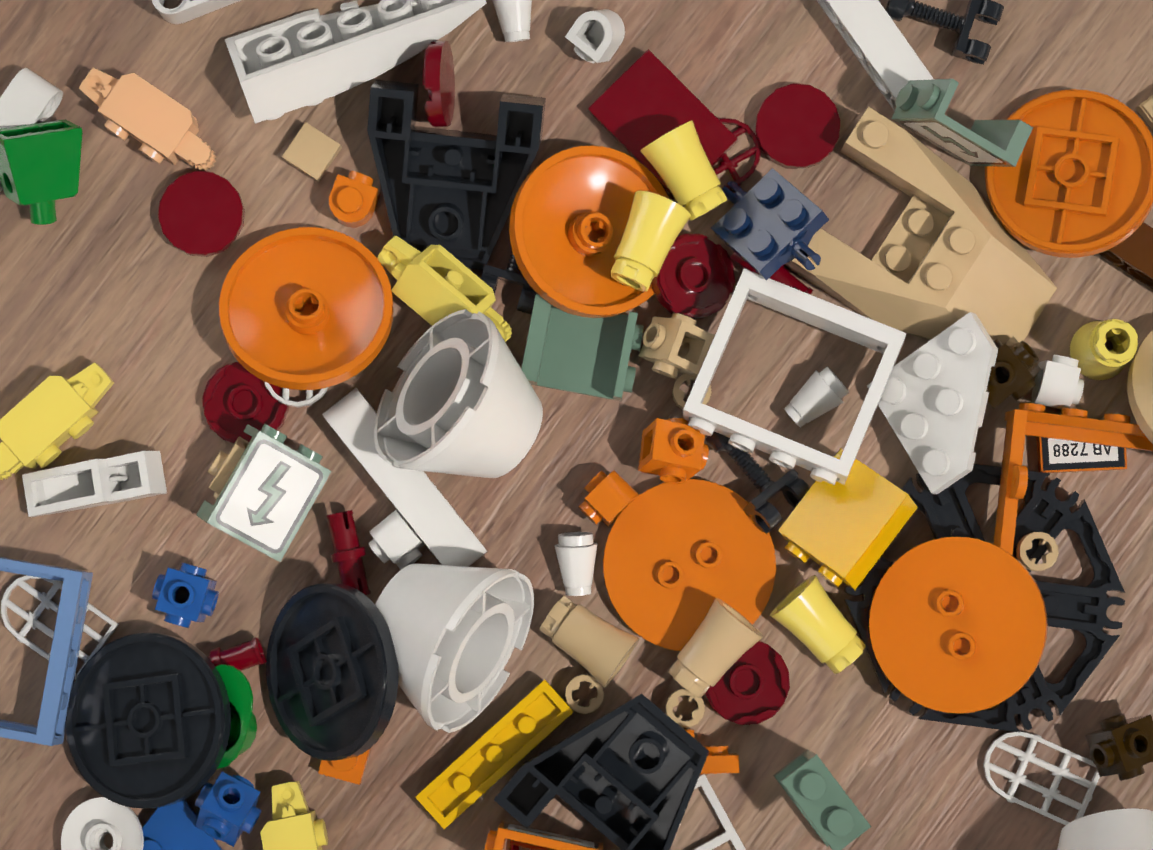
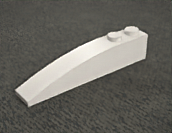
[224,0,487,124]

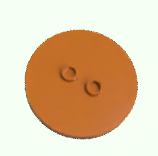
[985,89,1153,258]
[603,479,776,651]
[869,537,1048,714]

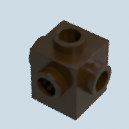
[986,336,1041,408]
[1085,714,1153,781]

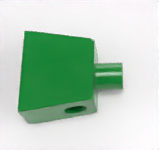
[0,119,83,225]

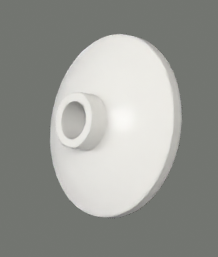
[61,797,144,850]

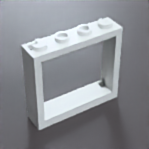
[683,268,907,485]

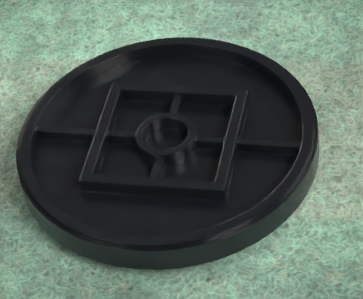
[266,583,398,761]
[66,633,231,809]

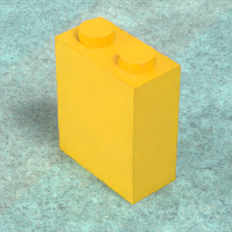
[778,448,918,590]

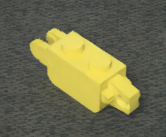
[377,236,512,342]
[0,363,114,480]
[260,781,328,850]

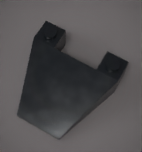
[367,80,546,270]
[494,693,709,850]

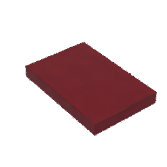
[588,49,738,197]

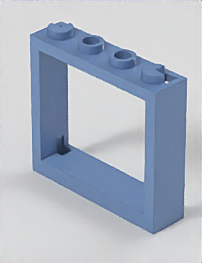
[0,557,93,746]

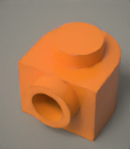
[329,171,381,228]
[578,470,639,527]

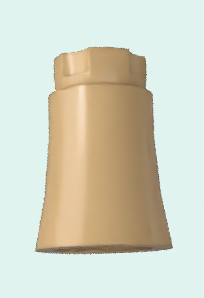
[540,596,640,688]
[668,598,763,698]

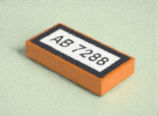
[1036,437,1127,473]

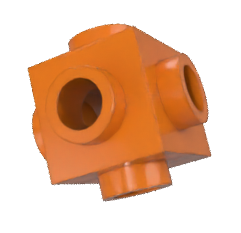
[638,418,709,484]

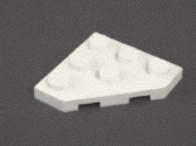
[867,312,998,494]

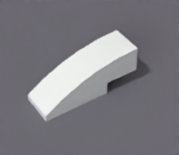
[22,451,167,517]

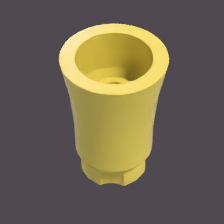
[640,120,727,221]
[610,190,691,291]
[1070,319,1138,380]
[770,575,866,674]

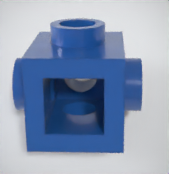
[152,562,219,628]
[195,772,262,847]

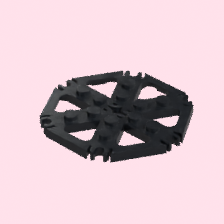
[844,464,1125,733]

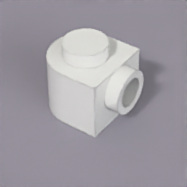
[565,9,625,63]
[1032,355,1084,410]
[368,509,425,570]

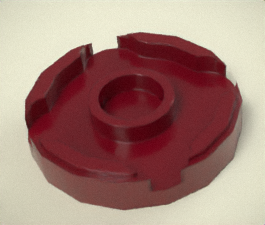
[423,41,455,127]
[755,84,841,169]
[158,171,245,257]
[651,234,735,319]
[202,362,289,444]
[705,641,790,725]

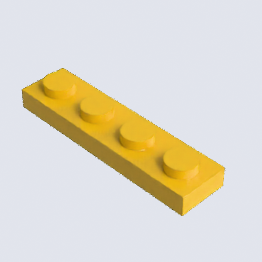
[415,679,574,829]

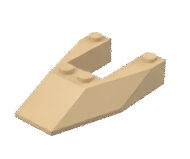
[784,107,1057,344]

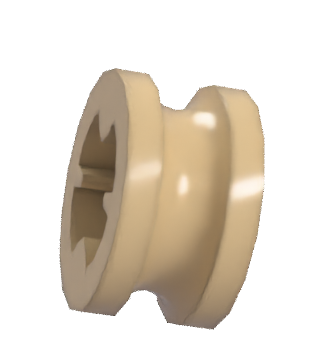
[672,374,712,410]
[1016,532,1059,571]
[565,674,604,714]
[665,688,705,728]

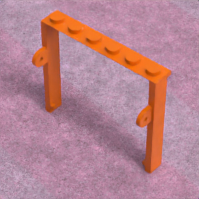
[993,403,1153,555]

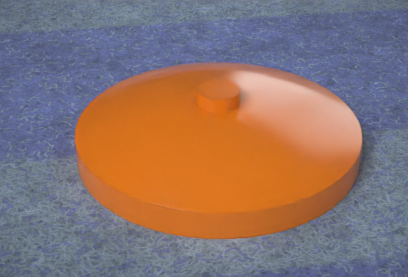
[509,145,669,318]
[219,227,393,390]

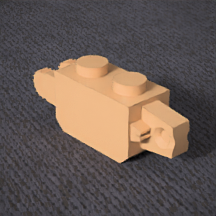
[79,68,216,172]

